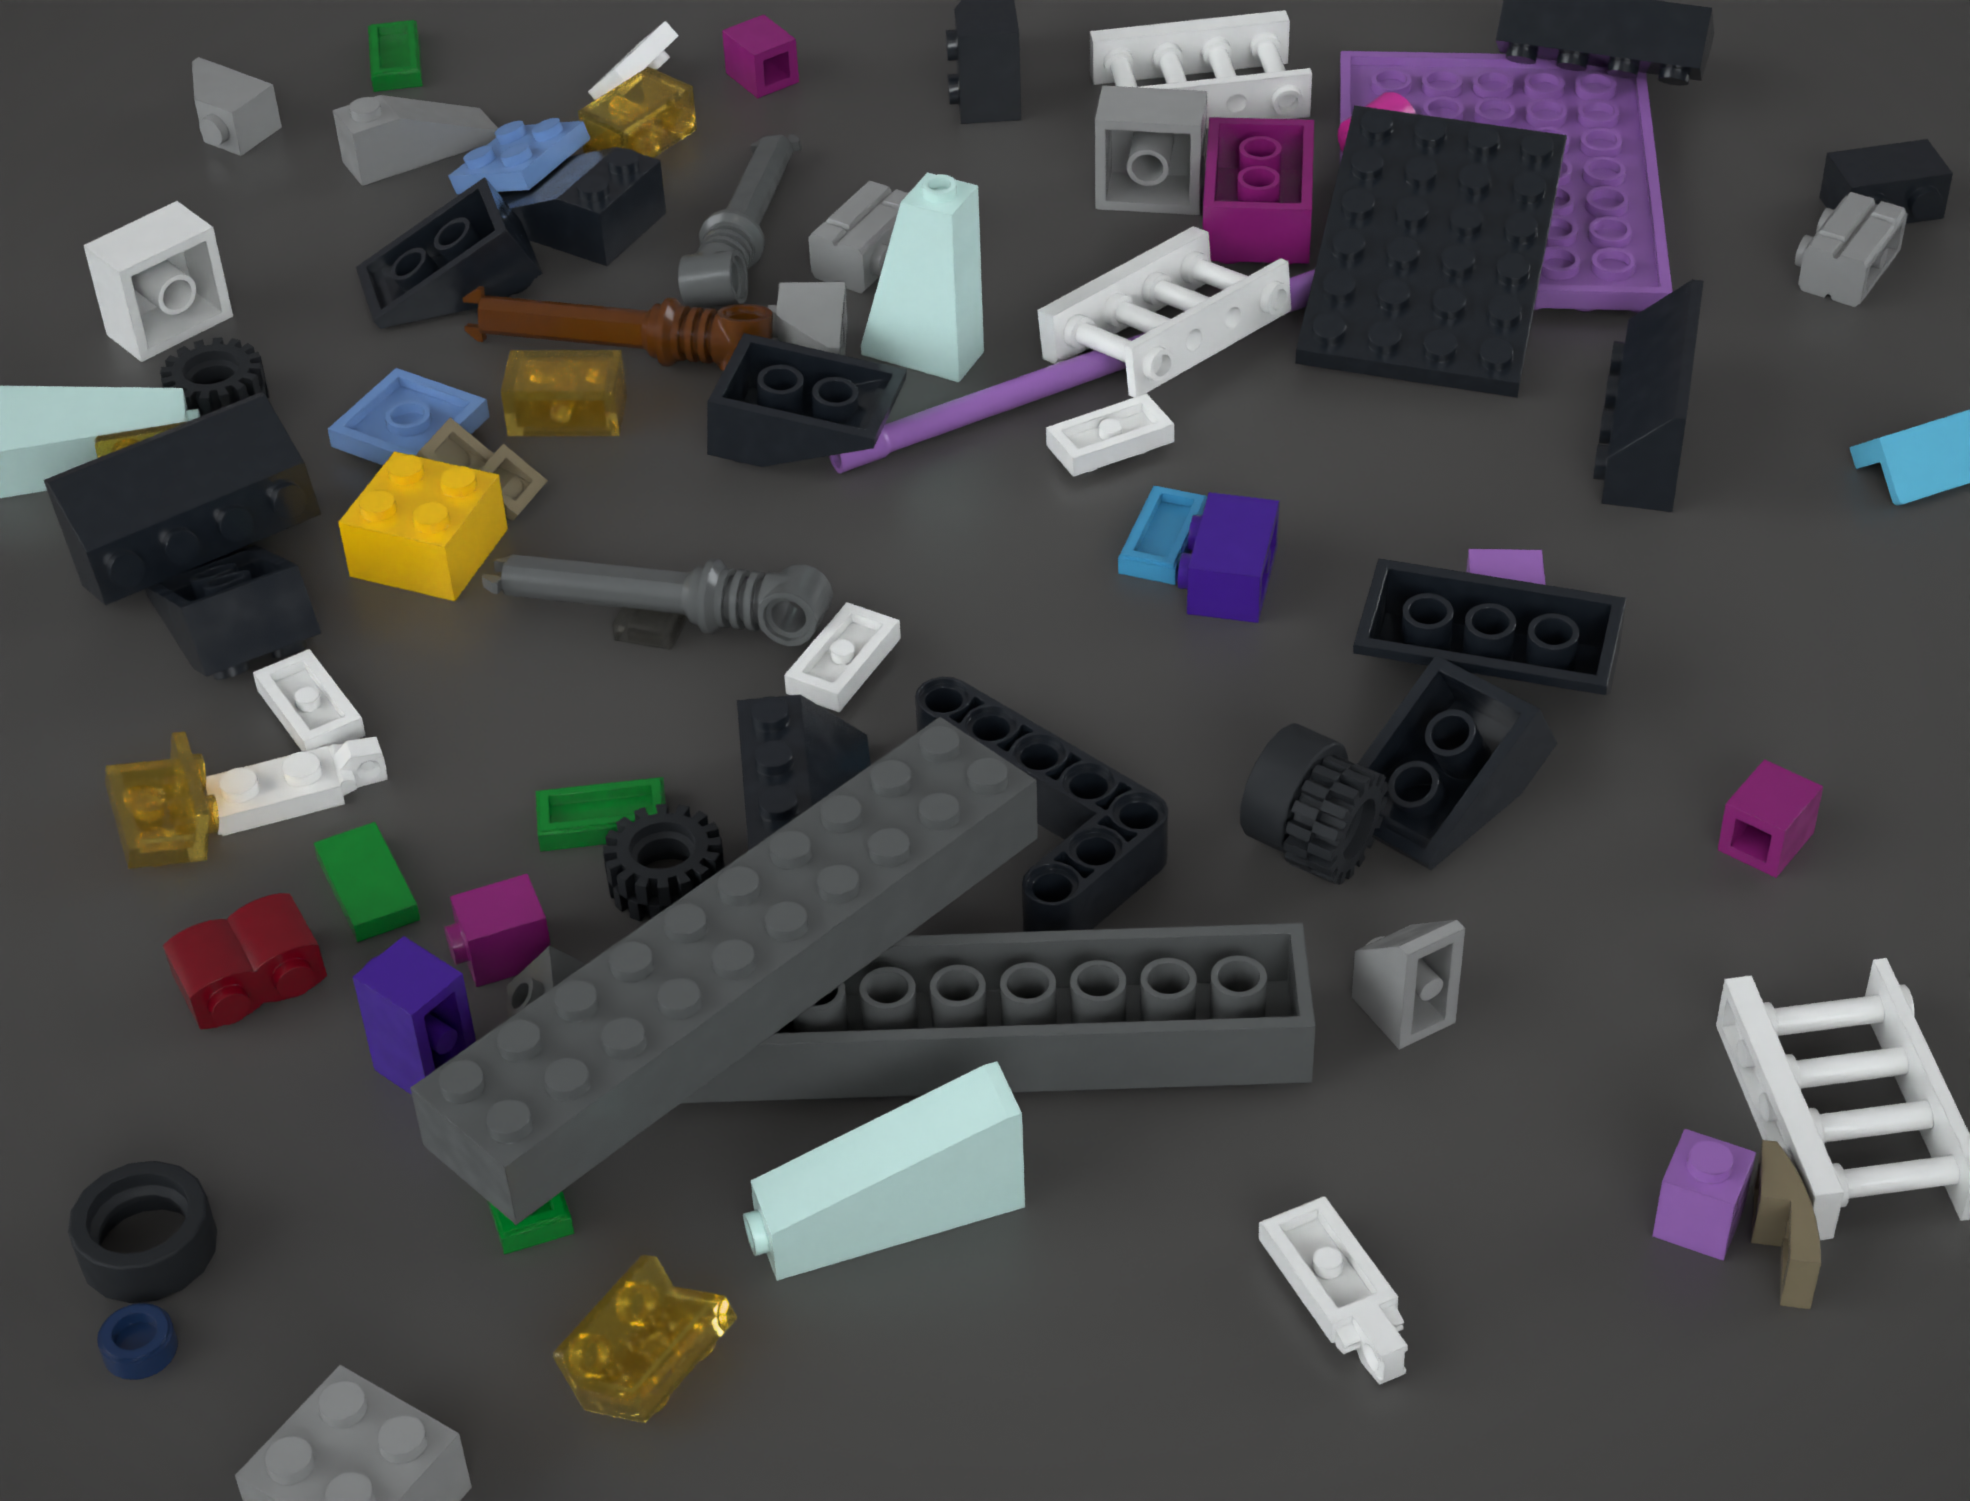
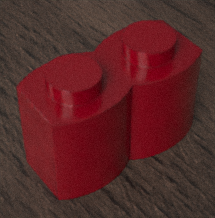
[163,893,327,1029]

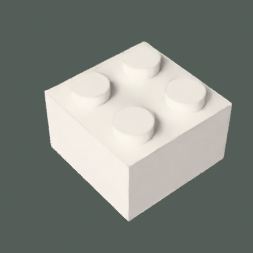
[83,201,233,362]

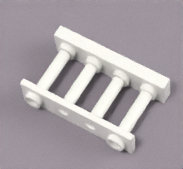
[1090,10,1312,129]
[1037,226,1291,397]
[1716,958,1970,1240]

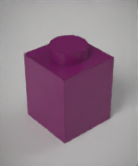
[722,14,799,99]
[1718,759,1823,878]
[444,874,551,987]

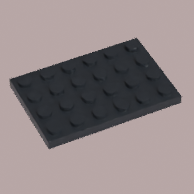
[1295,105,1567,398]

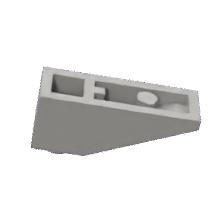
[333,95,498,186]

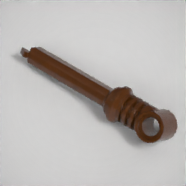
[463,286,773,371]

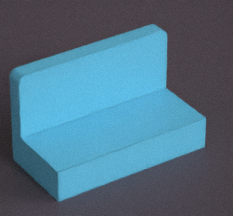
[1849,409,1970,506]

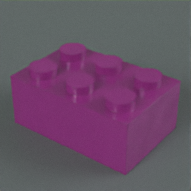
[1203,117,1314,265]

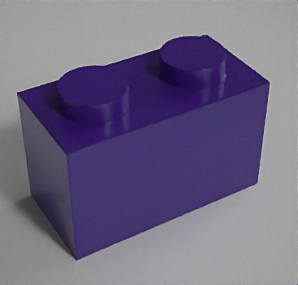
[1177,492,1279,623]
[353,936,476,1095]

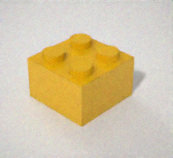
[338,451,508,601]

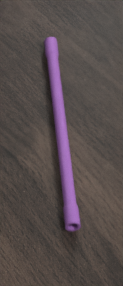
[829,269,1315,473]

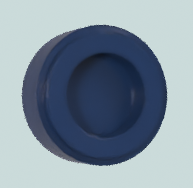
[97,1303,178,1380]

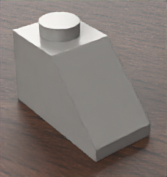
[192,57,282,156]
[767,282,848,356]
[1352,920,1465,1050]

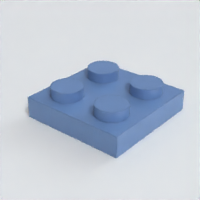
[448,118,591,194]
[328,368,490,465]

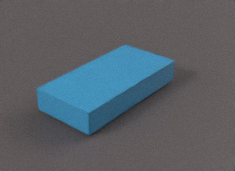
[1118,486,1207,585]

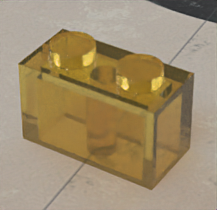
[578,67,697,158]
[501,350,627,436]

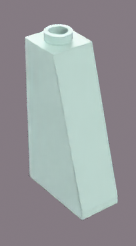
[861,172,984,382]
[0,386,201,498]
[743,1061,1025,1281]

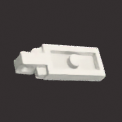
[203,737,388,836]
[1259,1197,1408,1385]

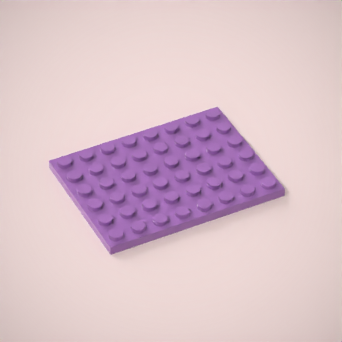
[1339,51,1673,313]

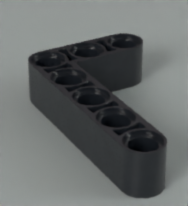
[915,676,1168,932]

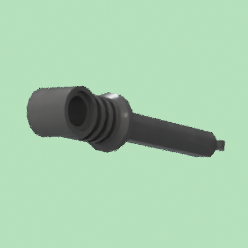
[678,134,802,308]
[482,554,833,646]

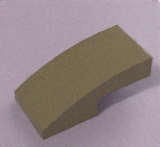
[416,417,548,521]
[1751,1140,1821,1309]

